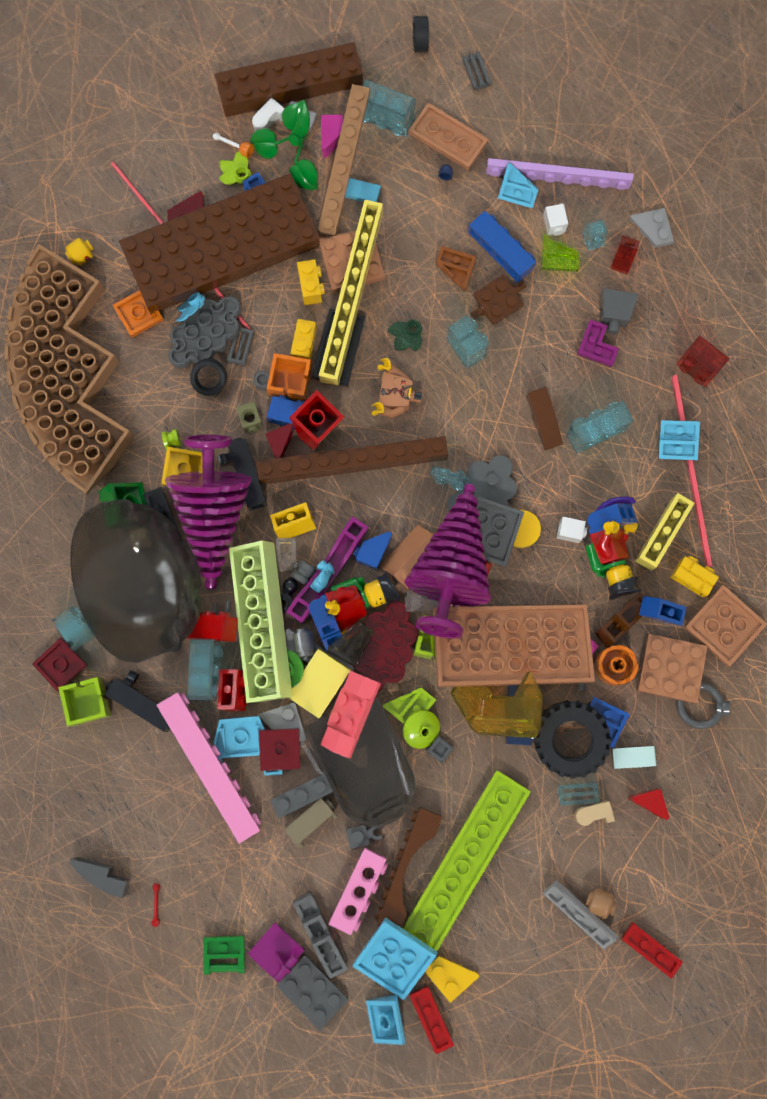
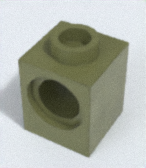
[236,401,263,433]

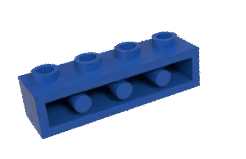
[468,211,536,283]

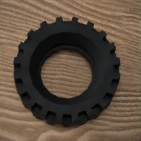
[534,700,612,779]

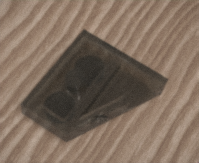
[327,622,374,666]

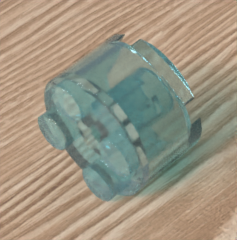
[51,606,96,651]

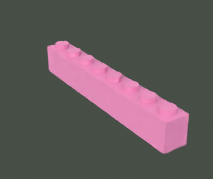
[157,691,261,843]

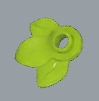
[219,152,251,185]

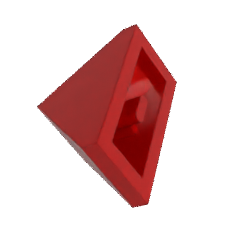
[628,788,669,820]

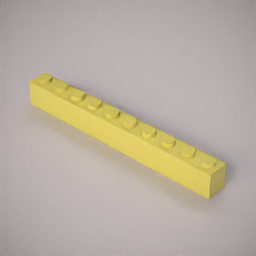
[319,200,383,386]

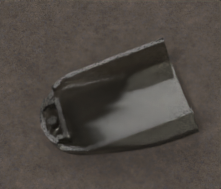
[305,695,415,827]

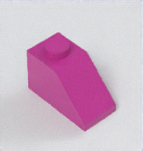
[321,115,343,158]

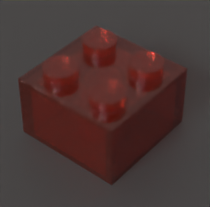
[676,335,730,387]

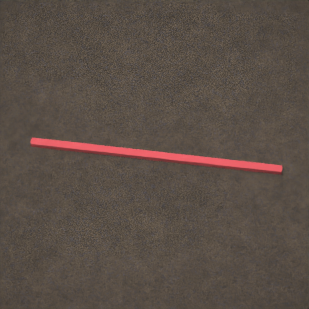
[671,375,712,567]

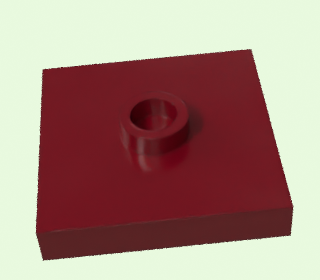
[32,637,88,693]
[259,728,300,771]

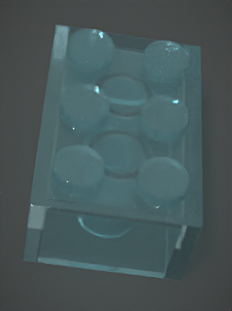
[362,79,416,137]
[566,401,634,454]
[187,639,223,701]

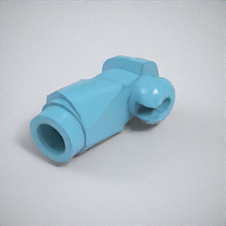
[311,560,334,593]

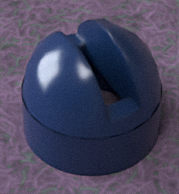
[438,164,453,180]

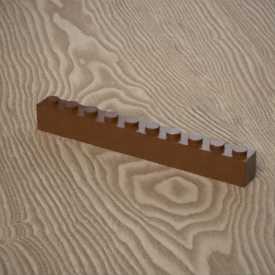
[256,436,448,485]

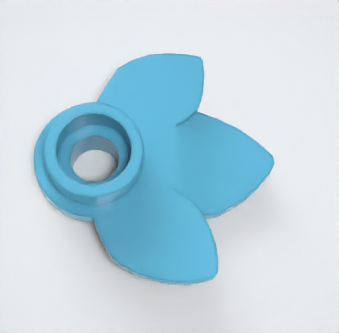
[176,292,205,322]

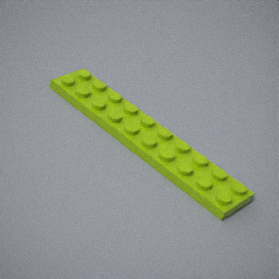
[402,770,531,951]

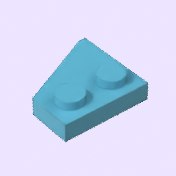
[498,162,539,208]

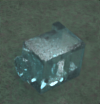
[582,219,608,250]

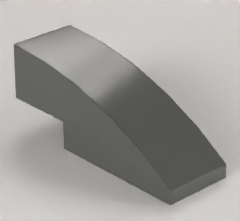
[69,857,131,898]

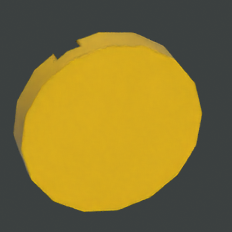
[513,510,541,548]

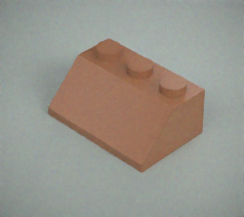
[379,525,433,592]

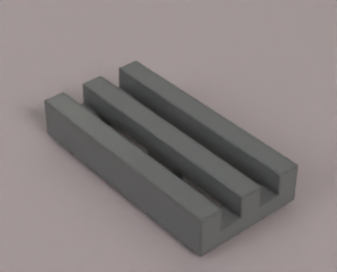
[462,52,491,91]
[227,327,255,367]

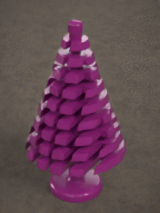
[165,434,252,590]
[404,484,491,639]

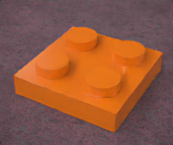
[112,290,164,338]

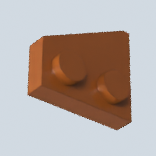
[436,246,476,291]

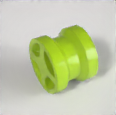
[161,429,181,450]

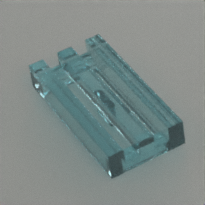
[557,782,600,806]

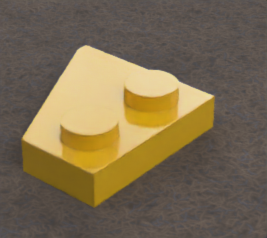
[425,955,480,1003]

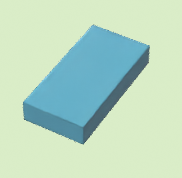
[346,178,381,202]

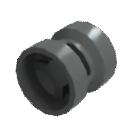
[290,560,317,586]

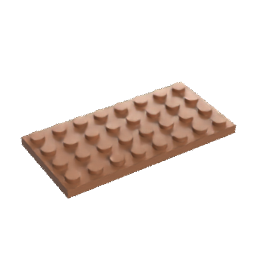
[432,605,595,687]

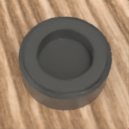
[254,371,269,391]

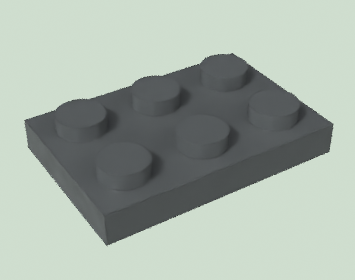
[277,954,349,1031]

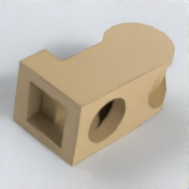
[574,800,615,826]

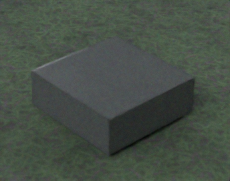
[427,736,454,764]

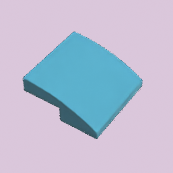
[659,420,700,460]

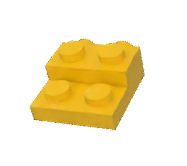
[161,447,202,486]

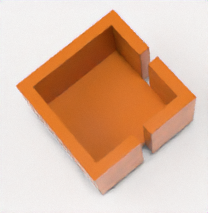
[266,353,312,402]

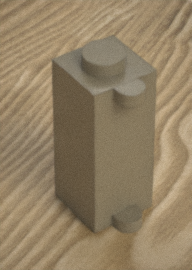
[284,797,338,849]

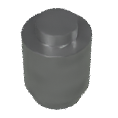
[293,628,315,658]

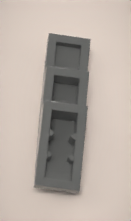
[293,891,348,979]

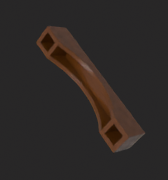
[375,807,442,928]

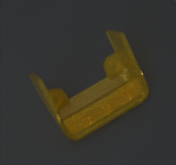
[450,672,543,738]

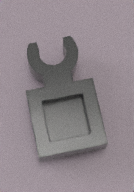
[346,824,383,849]

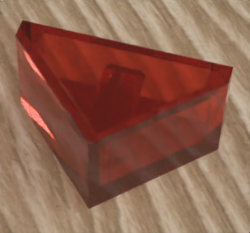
[610,235,640,274]

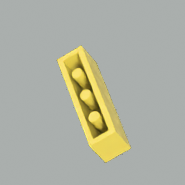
[635,493,694,571]

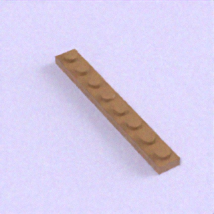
[318,84,371,236]

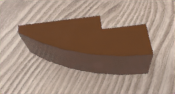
[526,387,563,450]
[595,592,644,647]

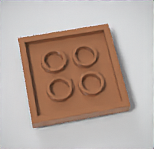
[320,230,385,292]
[684,585,767,667]
[638,634,707,704]

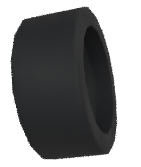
[413,16,429,53]
[190,358,227,396]

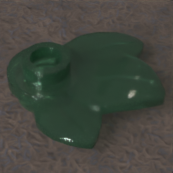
[388,320,422,352]

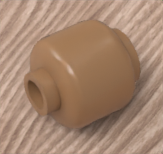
[586,888,617,919]

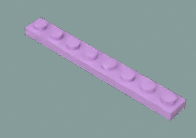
[486,158,633,190]

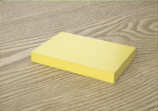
[290,648,351,718]

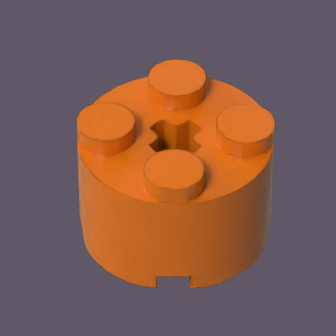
[594,645,638,686]

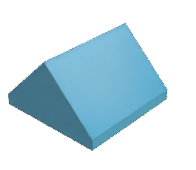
[366,994,405,1045]

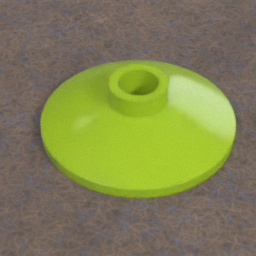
[403,710,440,749]

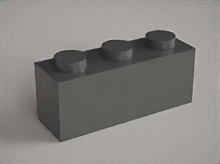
[270,773,334,819]

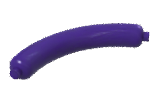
[594,496,636,512]

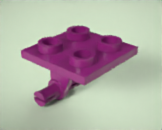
[248,922,305,983]

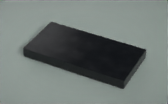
[312,308,365,387]

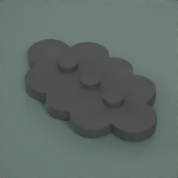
[168,296,242,369]
[447,455,517,512]

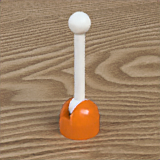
[213,133,254,158]

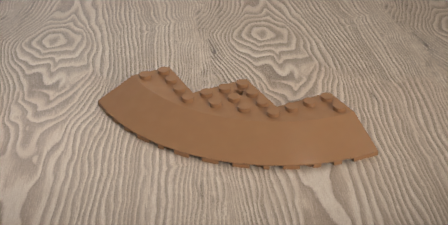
[4,244,134,494]

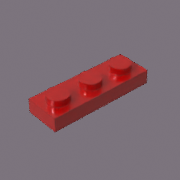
[620,922,683,979]
[409,985,454,1055]

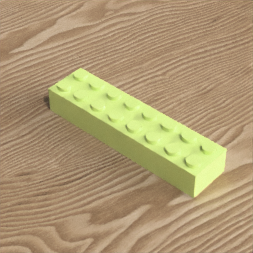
[229,541,293,703]

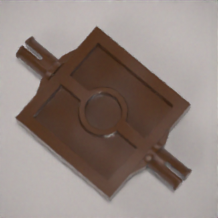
[470,275,526,326]

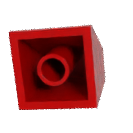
[290,390,344,451]

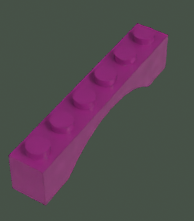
[286,516,369,625]

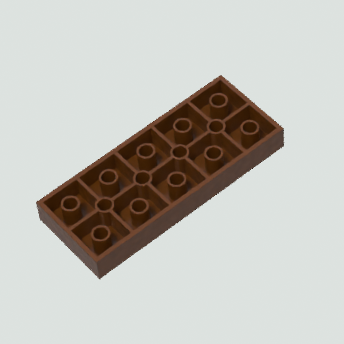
[119,173,320,315]

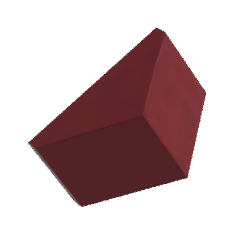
[265,423,295,458]

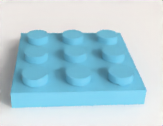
[353,917,437,1000]

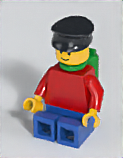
[585,503,641,600]
[308,571,400,651]

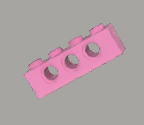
[329,847,388,935]

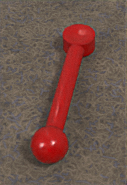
[151,883,160,927]

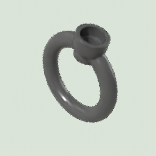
[677,682,730,729]

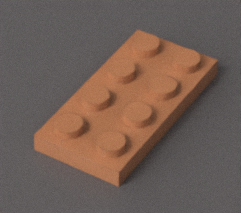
[408,103,488,170]

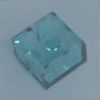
[447,315,489,369]

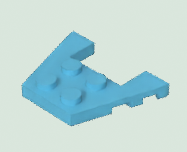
[213,715,283,776]

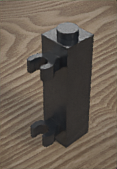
[217,438,267,511]
[105,670,171,732]

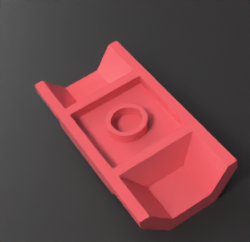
[320,670,381,758]

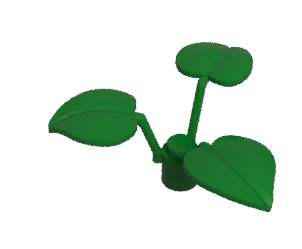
[250,100,318,190]

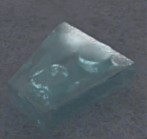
[430,467,471,491]

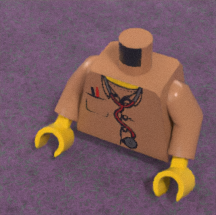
[371,358,422,418]

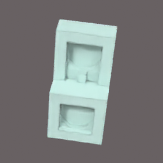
[612,746,657,769]

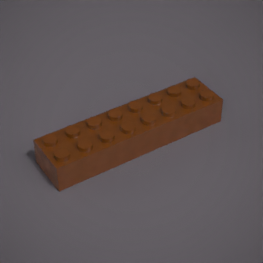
[214,42,363,117]

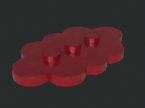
[352,601,419,693]

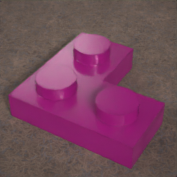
[577,319,619,368]

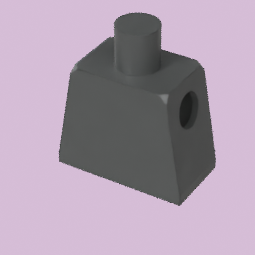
[599,288,638,335]

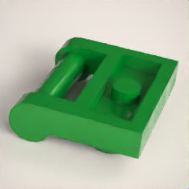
[203,935,246,975]

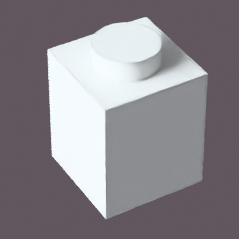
[543,204,568,236]
[556,517,587,543]

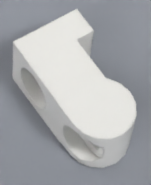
[252,98,284,131]

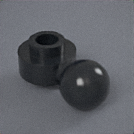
[280,578,298,613]

